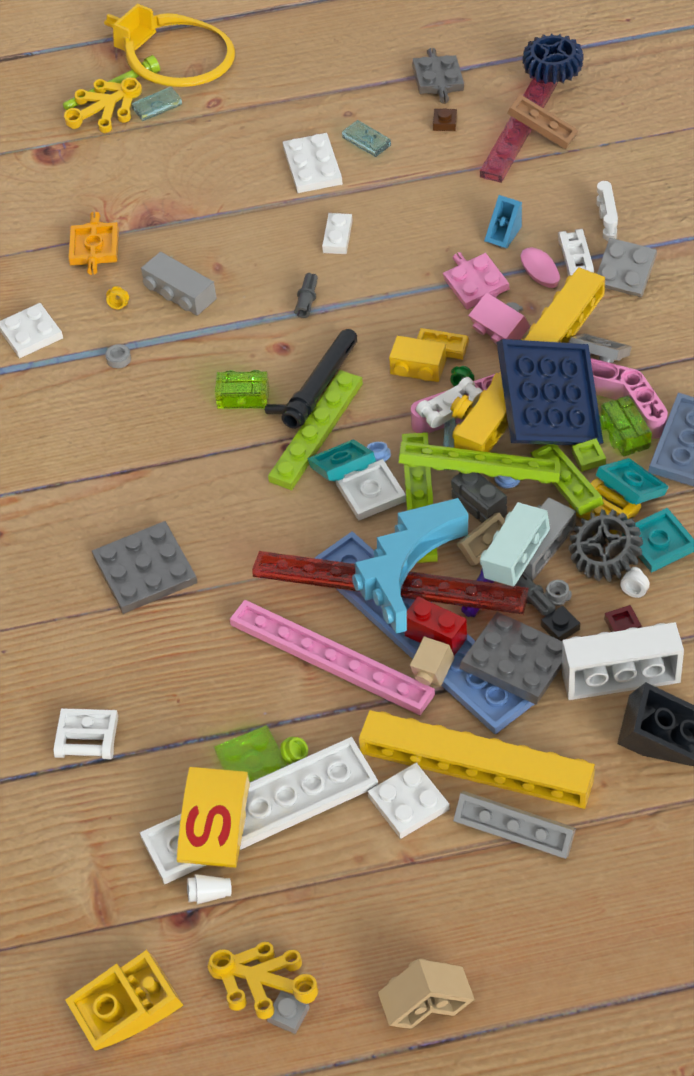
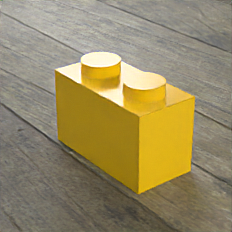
[389,336,446,382]

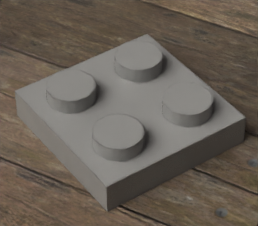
[597,238,657,298]
[569,333,632,363]

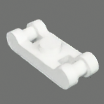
[596,181,618,241]
[558,229,594,276]
[416,377,483,428]

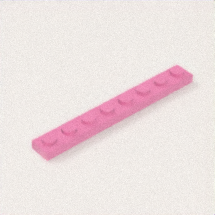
[230,600,435,716]

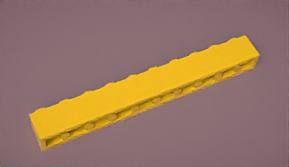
[452,267,605,452]

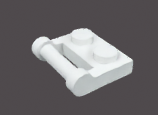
[54,709,119,759]

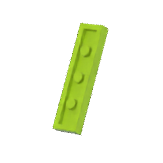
[531,444,604,516]

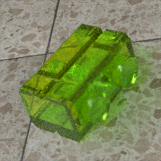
[215,370,270,409]
[599,396,652,457]

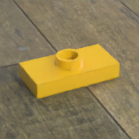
[417,328,469,360]

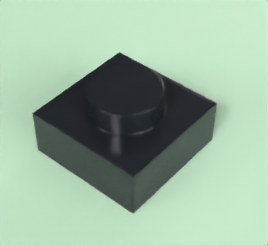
[541,606,580,641]

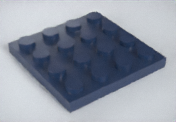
[496,339,604,445]

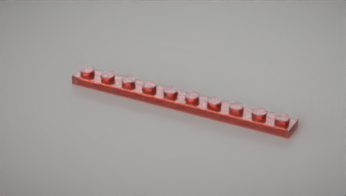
[252,551,529,615]

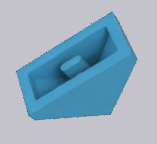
[484,195,522,248]

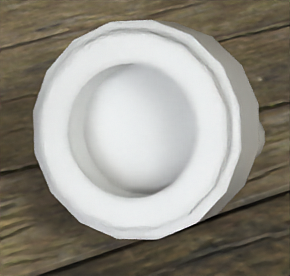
[620,567,650,598]

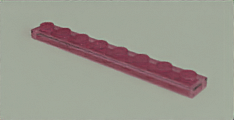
[480,78,558,183]

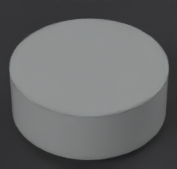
[105,344,131,368]

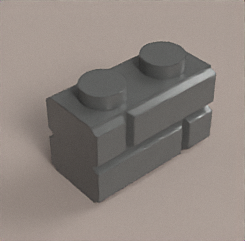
[451,472,507,523]

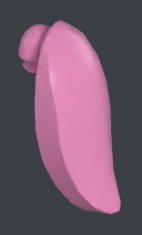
[520,247,560,288]

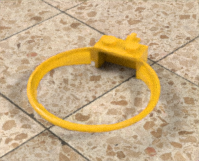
[104,3,235,87]

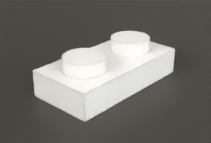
[322,213,352,254]

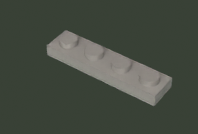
[453,791,576,859]

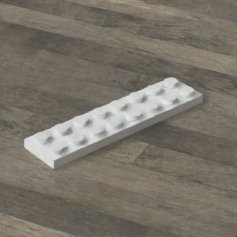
[140,737,378,885]

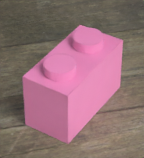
[468,292,531,344]

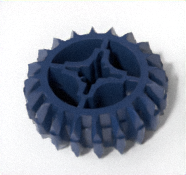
[522,33,584,85]

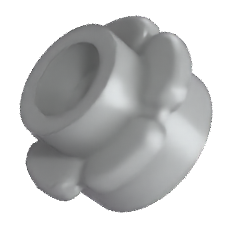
[544,580,572,606]

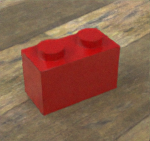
[404,597,467,656]

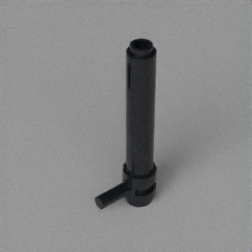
[265,329,357,429]

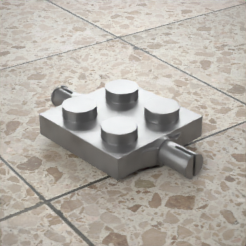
[412,48,464,104]

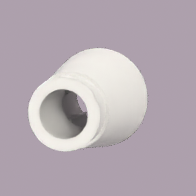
[187,874,231,905]

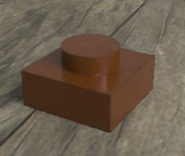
[433,108,457,131]

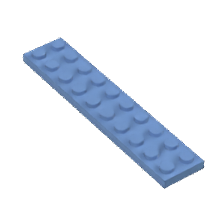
[311,531,534,734]

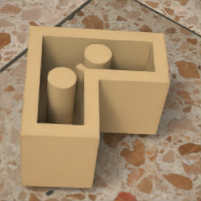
[378,959,475,1029]

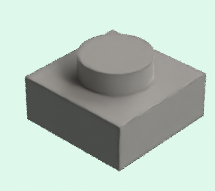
[267,990,310,1034]

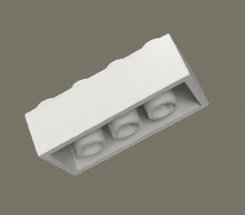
[562,622,684,700]

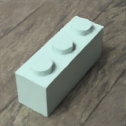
[480,502,550,587]

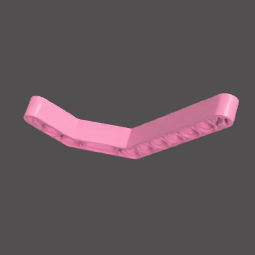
[411,358,668,439]

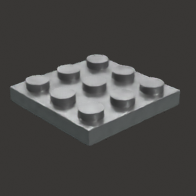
[92,521,198,614]
[459,612,562,705]

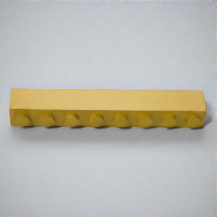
[359,710,595,809]

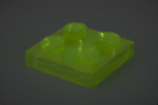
[214,725,288,782]

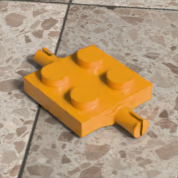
[69,212,119,275]

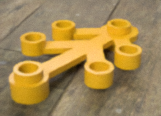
[64,77,142,133]
[208,942,318,1019]

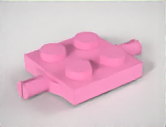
[443,252,510,310]

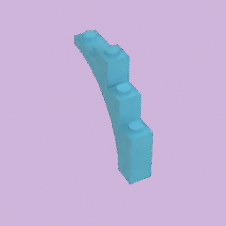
[352,498,469,634]

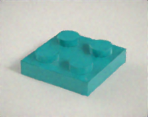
[307,439,376,481]
[595,458,669,505]
[621,508,694,573]

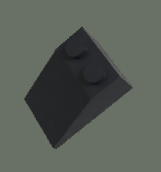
[617,682,694,766]

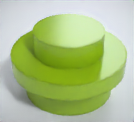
[280,737,308,764]

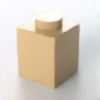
[410,637,455,686]

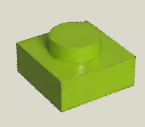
[572,438,606,472]

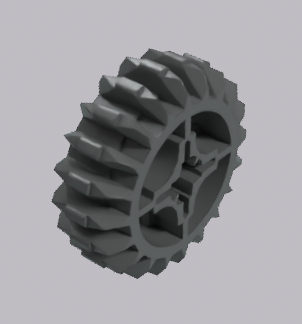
[569,509,643,582]

